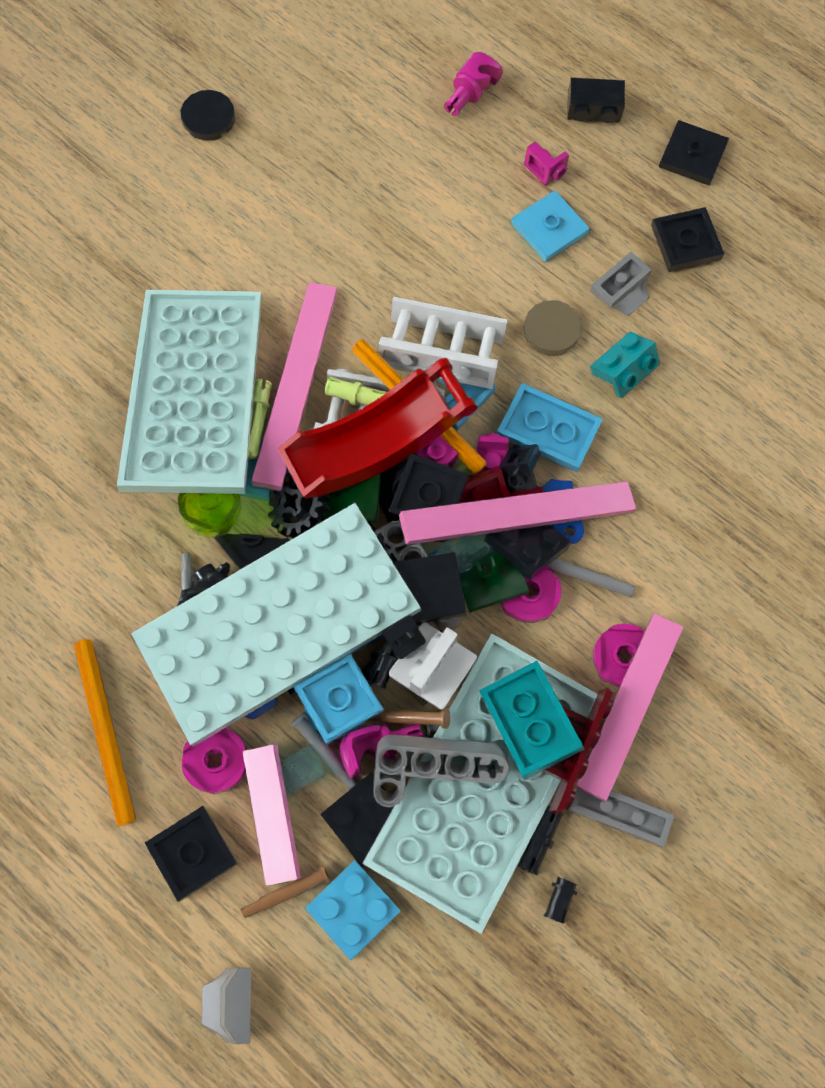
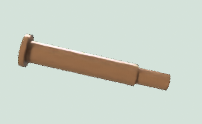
[370,709,450,729]
[241,864,331,918]

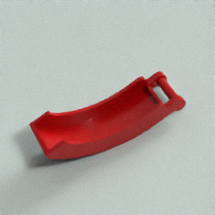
[277,358,478,499]

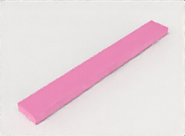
[252,282,337,491]
[399,481,636,545]

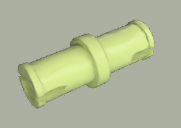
[325,376,387,406]

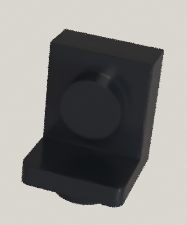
[499,444,541,492]
[382,614,426,659]

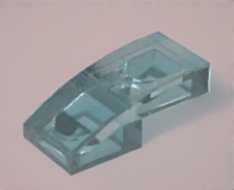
[428,534,496,574]
[280,744,327,799]

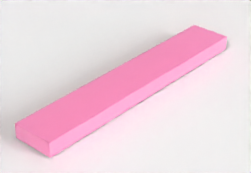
[575,613,683,802]

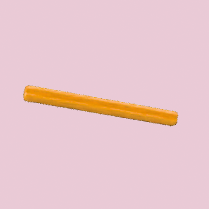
[352,339,486,474]
[74,639,136,826]

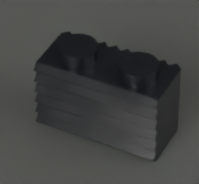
[567,77,625,123]

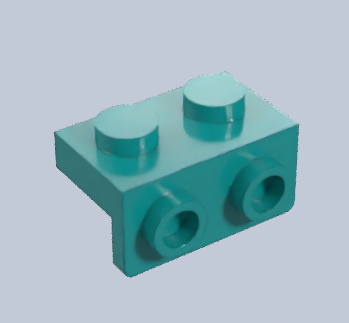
[590,332,660,398]

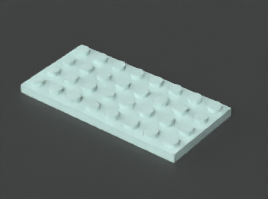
[117,290,262,494]
[131,503,421,747]
[362,633,597,934]

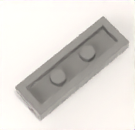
[568,788,674,848]

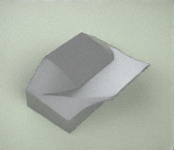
[590,252,652,316]
[202,968,251,1044]

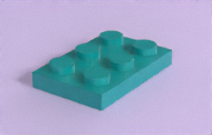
[479,661,584,780]

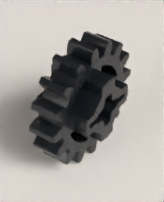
[268,475,331,539]

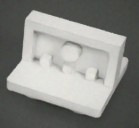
[389,622,477,710]

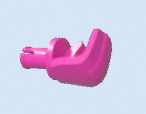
[444,52,503,116]
[340,724,423,779]

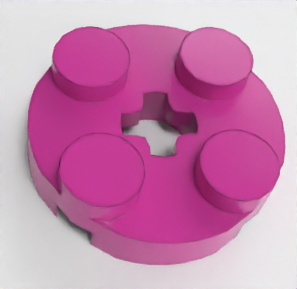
[501,566,562,623]
[593,624,644,687]
[182,728,247,795]

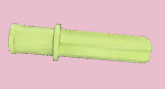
[248,378,272,460]

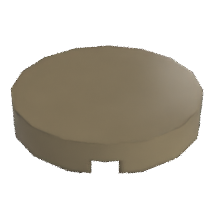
[524,300,582,356]

